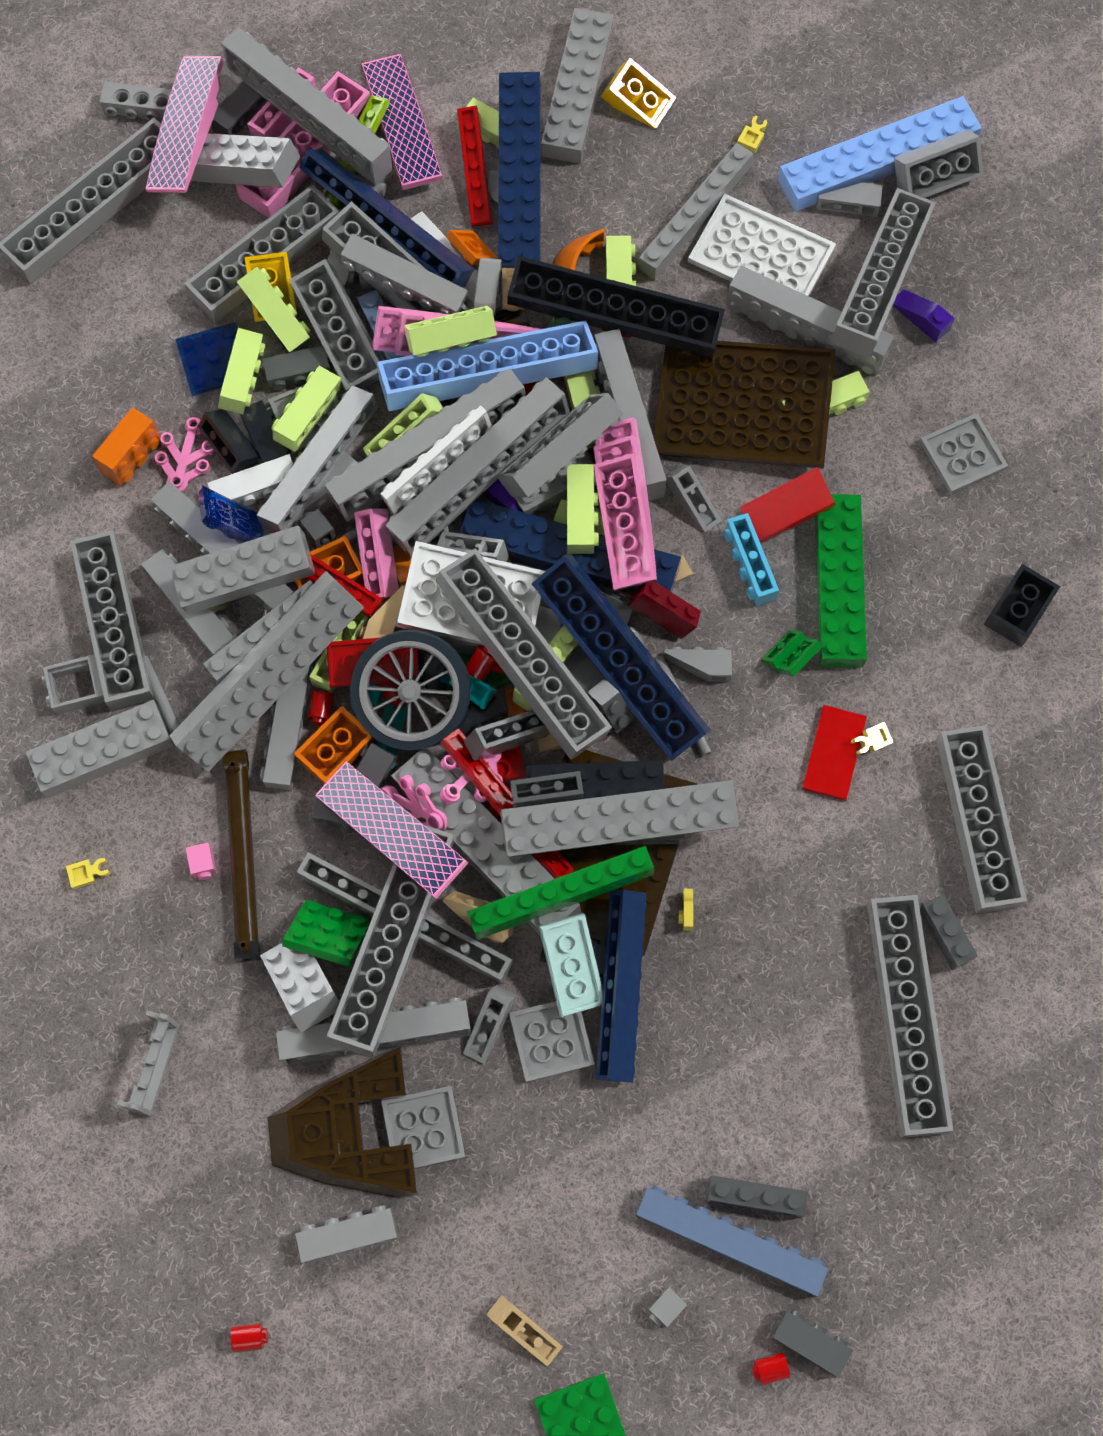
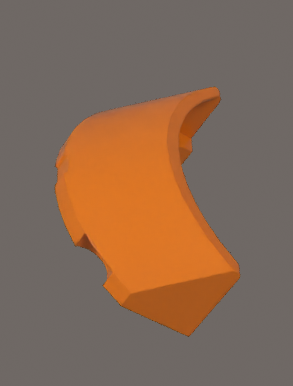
[554,229,605,270]

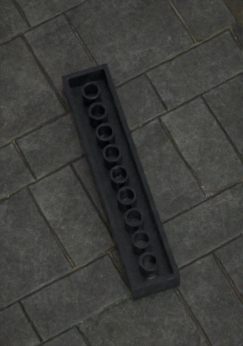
[507,256,725,357]

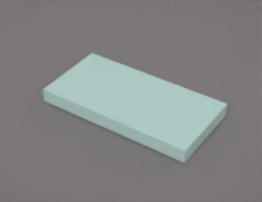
[538,913,603,1017]

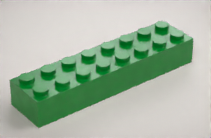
[815,494,867,667]

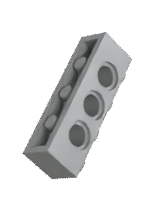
[100,81,172,121]

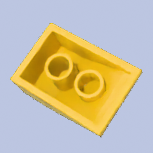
[600,58,676,129]
[245,252,297,322]

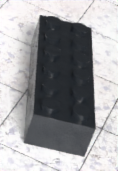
[526,760,665,799]

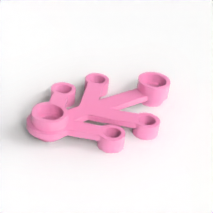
[155,417,215,492]
[440,752,503,805]
[381,775,447,831]

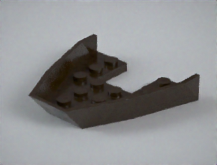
[268,1048,418,1198]

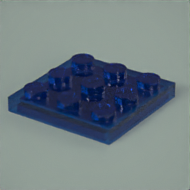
[175,322,238,396]
[198,485,264,543]

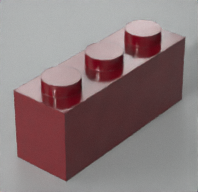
[628,581,701,639]

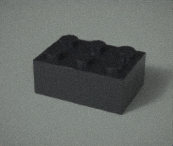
[983,564,1061,647]

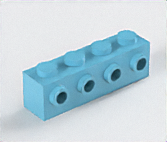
[723,513,779,606]

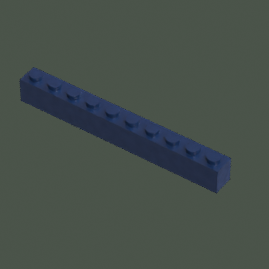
[299,148,474,287]

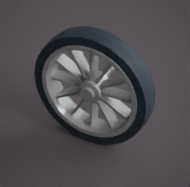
[350,630,471,750]

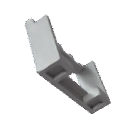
[117,1010,180,1116]

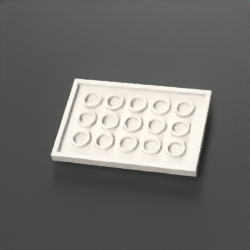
[688,194,836,296]
[380,406,492,516]
[397,541,546,646]

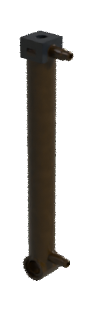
[223,749,261,962]

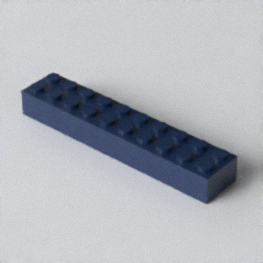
[498,72,541,276]
[459,499,681,595]
[531,554,711,761]

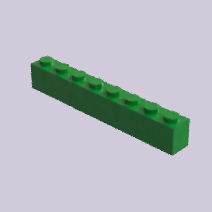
[467,846,654,940]

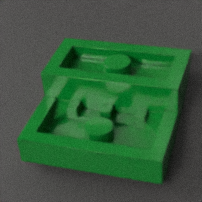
[761,630,823,677]

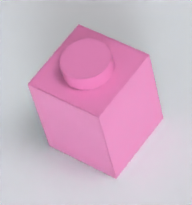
[186,843,217,880]

